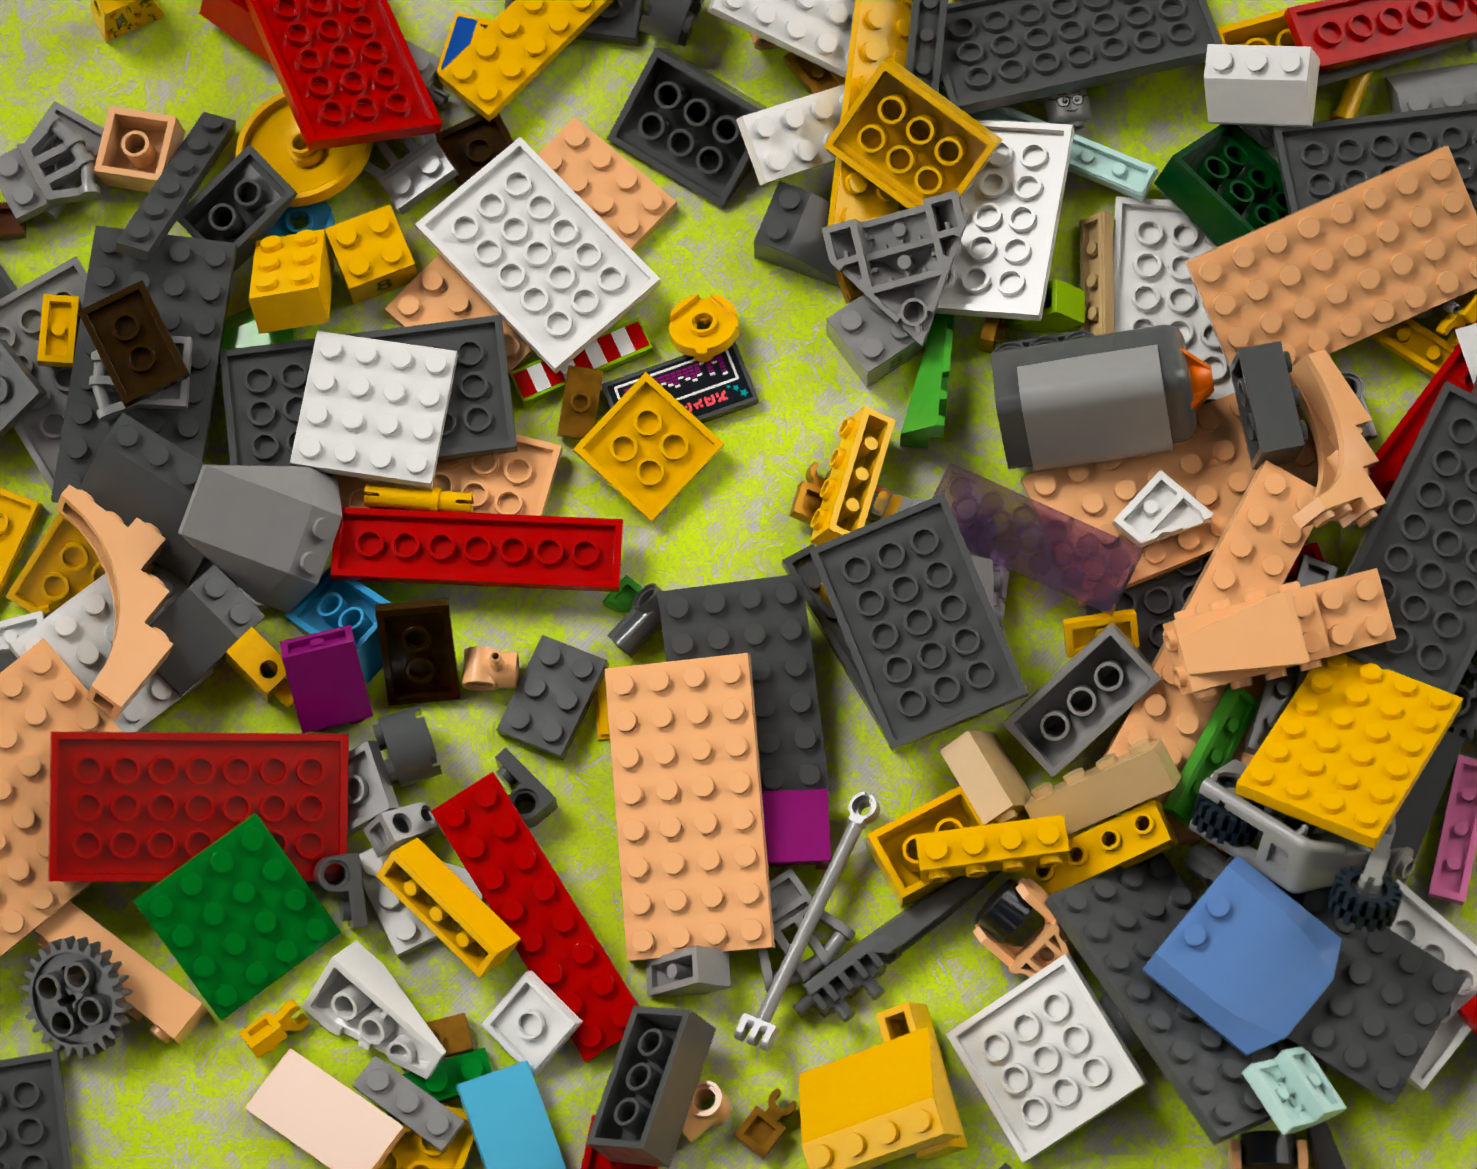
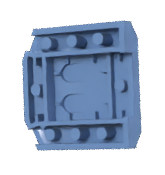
[1141,855,1342,1057]

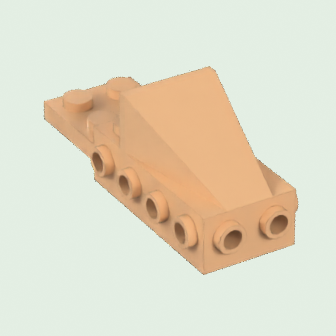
[1163,568,1396,699]

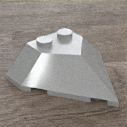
[821,190,966,347]

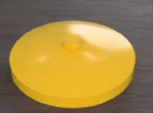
[236,92,373,207]

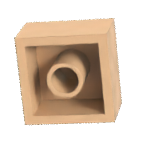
[94,106,185,193]

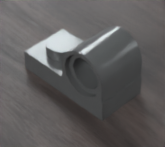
[495,747,558,828]
[313,852,368,928]

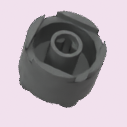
[639,0,704,47]
[373,705,442,788]

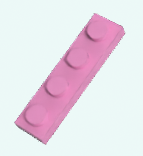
[1426,755,1477,906]

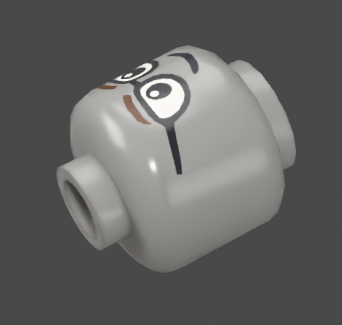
[1044,88,1091,131]

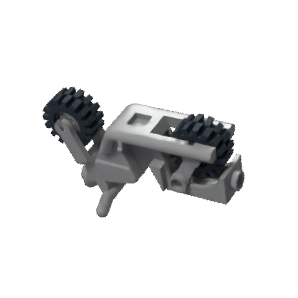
[1189,759,1415,932]

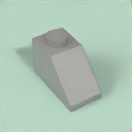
[646,946,731,997]

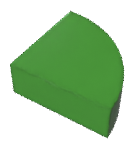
[603,575,642,613]

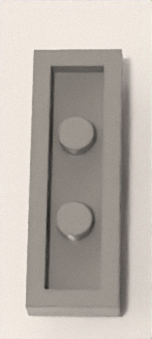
[352,1055,466,1153]

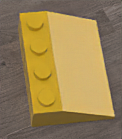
[823,58,1003,209]
[799,1026,963,1169]

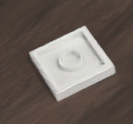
[481,970,583,1077]

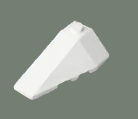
[302,941,447,1079]

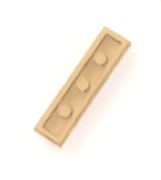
[1080,211,1114,336]

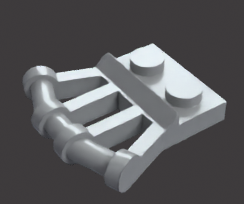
[0,113,100,224]
[363,133,459,215]
[89,336,193,421]
[757,868,856,993]

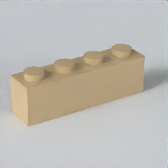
[1024,738,1181,835]

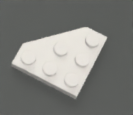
[359,848,490,958]

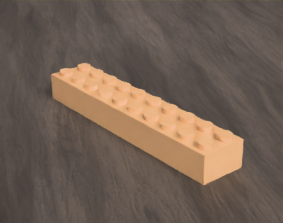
[1101,460,1316,806]

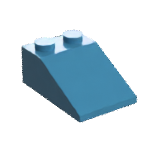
[284,566,391,684]

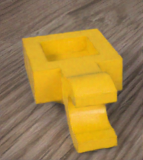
[1436,288,1477,346]
[239,999,310,1059]

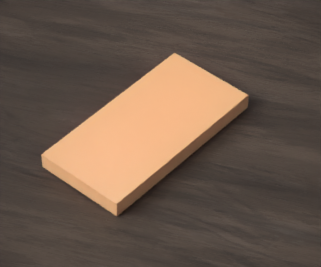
[245,1048,407,1169]

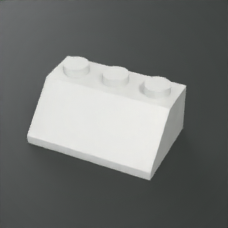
[1204,44,1320,127]

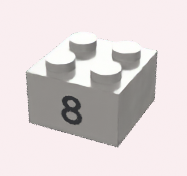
[826,294,925,388]

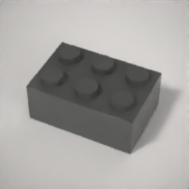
[1229,341,1308,470]

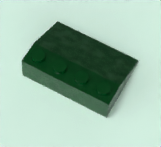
[1154,124,1289,246]

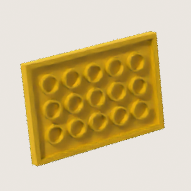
[1235,653,1463,850]

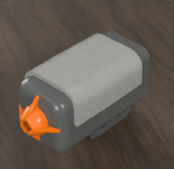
[991,325,1215,472]

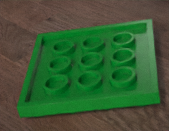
[133,812,342,1021]

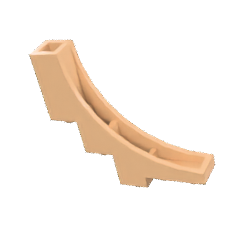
[1288,350,1386,529]
[56,484,173,721]

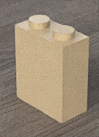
[939,730,1032,825]

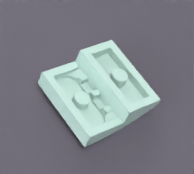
[1242,1046,1347,1136]

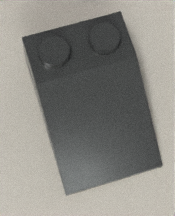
[177,144,298,273]
[754,181,840,288]
[149,564,265,697]

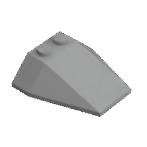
[178,465,343,613]

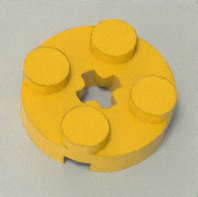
[669,294,740,362]

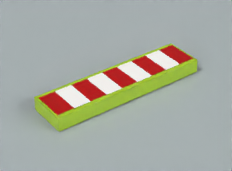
[509,318,653,406]

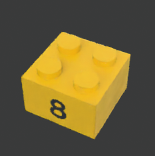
[325,204,417,305]

